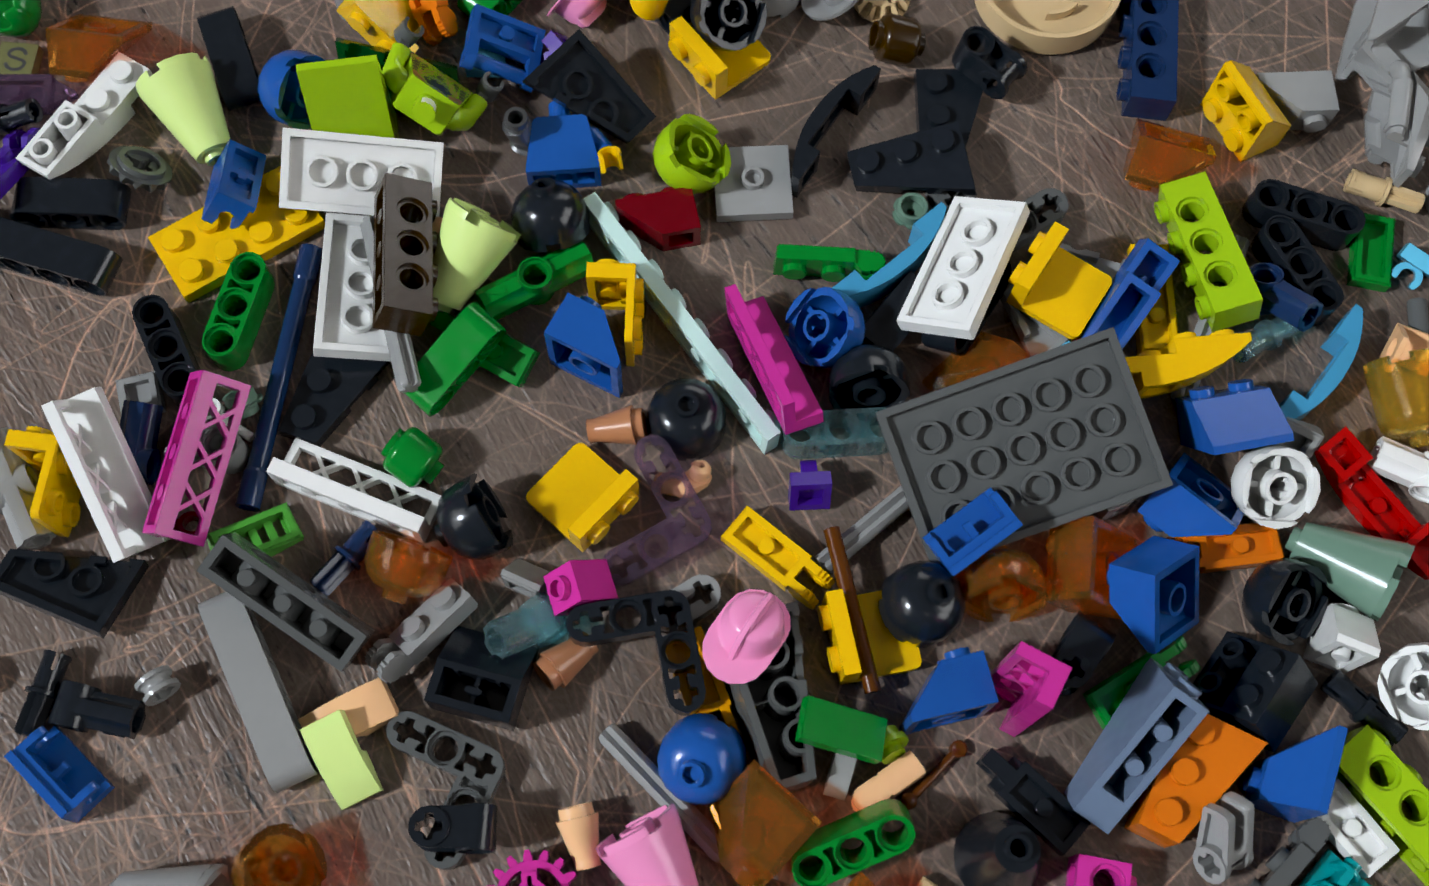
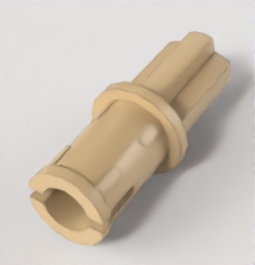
[1343,168,1426,213]

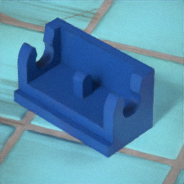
[201,139,267,229]
[922,487,1023,577]
[4,726,115,823]

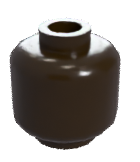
[868,13,926,66]

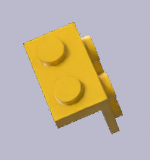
[336,0,419,53]
[668,16,771,100]
[1006,221,1112,340]
[586,259,645,367]
[4,426,81,537]
[526,443,639,552]
[817,588,922,685]

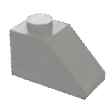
[1256,70,1340,133]

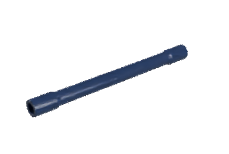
[235,243,323,512]

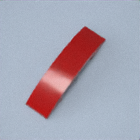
[1314,426,1429,580]

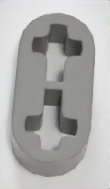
[658,574,721,636]
[823,753,857,801]

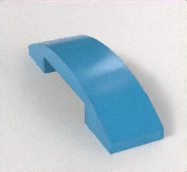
[832,202,947,308]
[1279,304,1363,420]

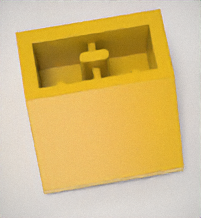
[1200,60,1291,163]

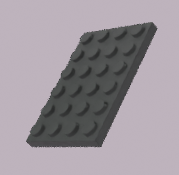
[875,327,1173,566]

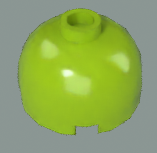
[653,114,731,194]

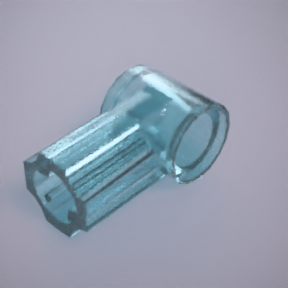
[483,591,567,659]

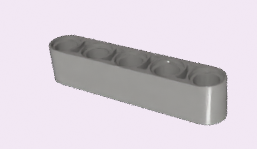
[198,591,319,794]

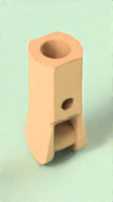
[851,750,926,812]

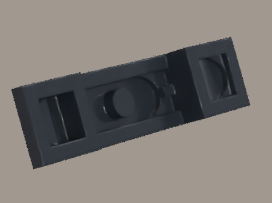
[791,65,881,198]

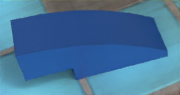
[1081,238,1180,350]

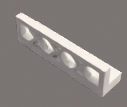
[41,387,170,563]
[266,437,442,543]

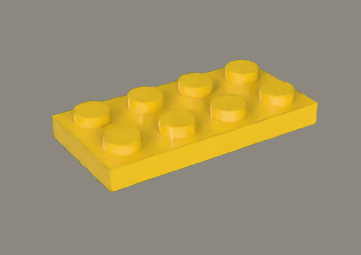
[148,166,325,304]

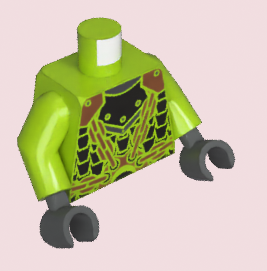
[382,17,504,136]

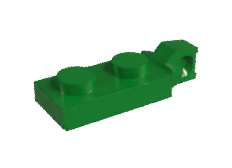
[430,310,541,387]

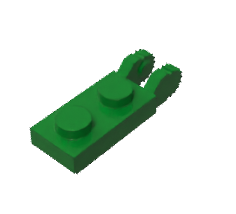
[773,244,886,282]
[1082,636,1201,730]

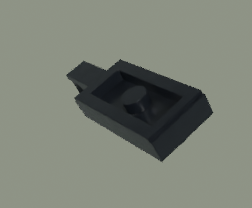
[976,748,1091,856]

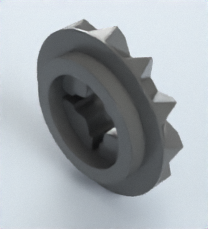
[107,146,173,193]

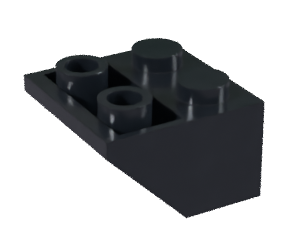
[424,626,539,731]
[1193,631,1318,753]

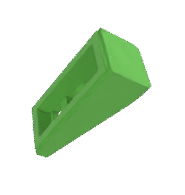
[207,502,304,557]

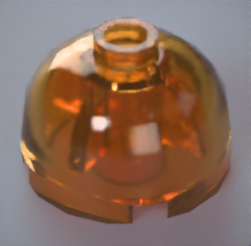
[365,530,453,604]
[962,545,1048,622]
[230,823,328,886]

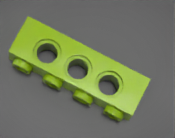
[1154,171,1263,332]
[1336,725,1429,886]

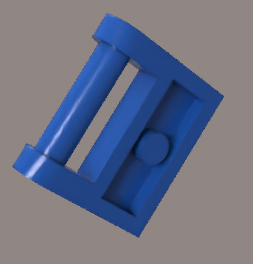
[459,4,546,93]

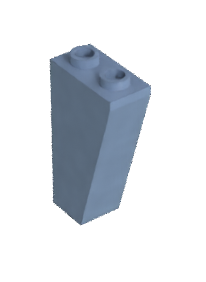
[1064,658,1210,834]

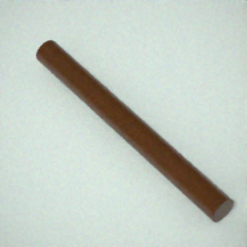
[823,526,882,695]

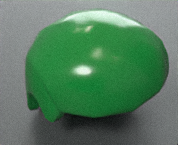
[0,0,42,37]

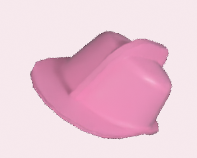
[547,0,607,28]
[702,589,791,684]

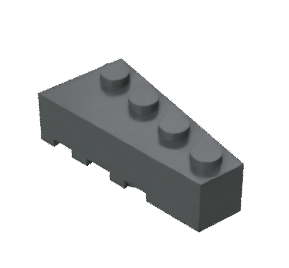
[726,600,816,800]

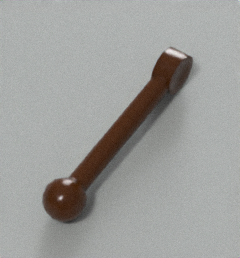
[901,740,967,810]

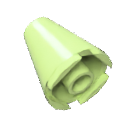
[136,52,230,166]
[433,197,521,313]

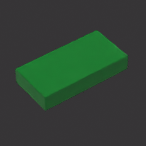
[1347,213,1395,292]
[795,695,888,764]

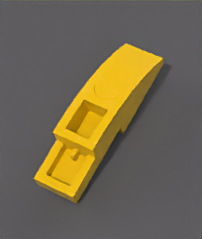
[1125,329,1252,398]

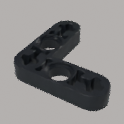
[566,590,706,716]

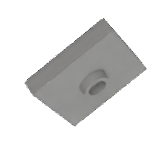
[714,145,794,222]

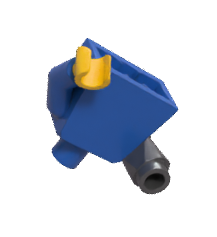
[502,101,624,188]

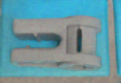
[1193,791,1255,884]

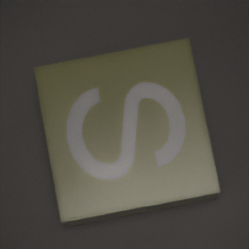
[0,41,44,84]

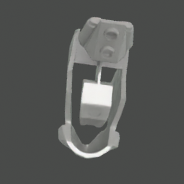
[1335,0,1429,188]

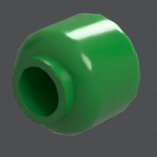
[380,427,445,488]

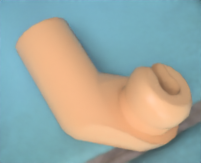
[652,460,712,499]

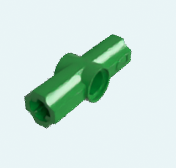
[475,241,594,321]

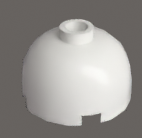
[1231,444,1320,529]
[1377,642,1429,731]

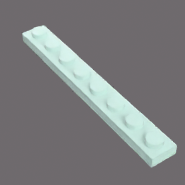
[583,192,781,455]

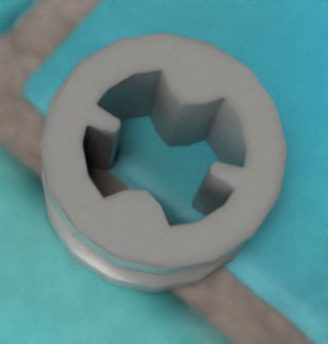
[134,665,181,706]

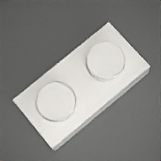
[1312,779,1400,879]

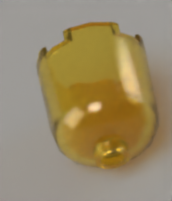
[1363,349,1429,448]

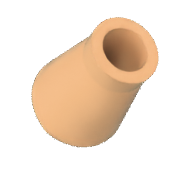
[556,802,602,871]

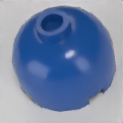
[258,50,326,129]
[785,287,866,368]
[657,714,747,805]

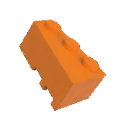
[1124,714,1268,848]

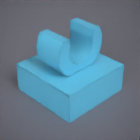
[1392,243,1429,290]

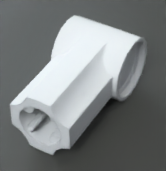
[1367,436,1429,503]

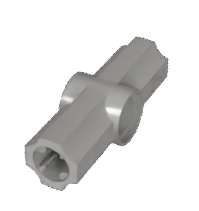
[0,427,57,550]

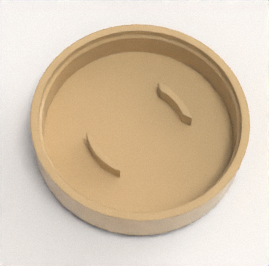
[974,0,1121,55]

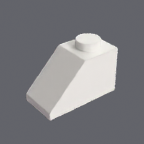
[1303,603,1381,674]

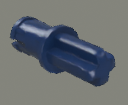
[310,520,385,596]

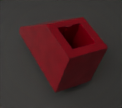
[615,187,701,252]

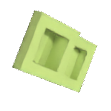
[300,710,383,810]

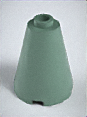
[1284,522,1415,622]

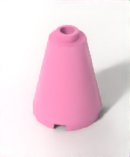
[595,803,699,886]

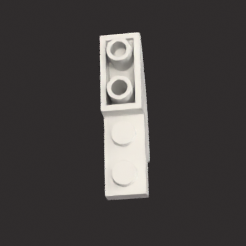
[16,52,153,180]

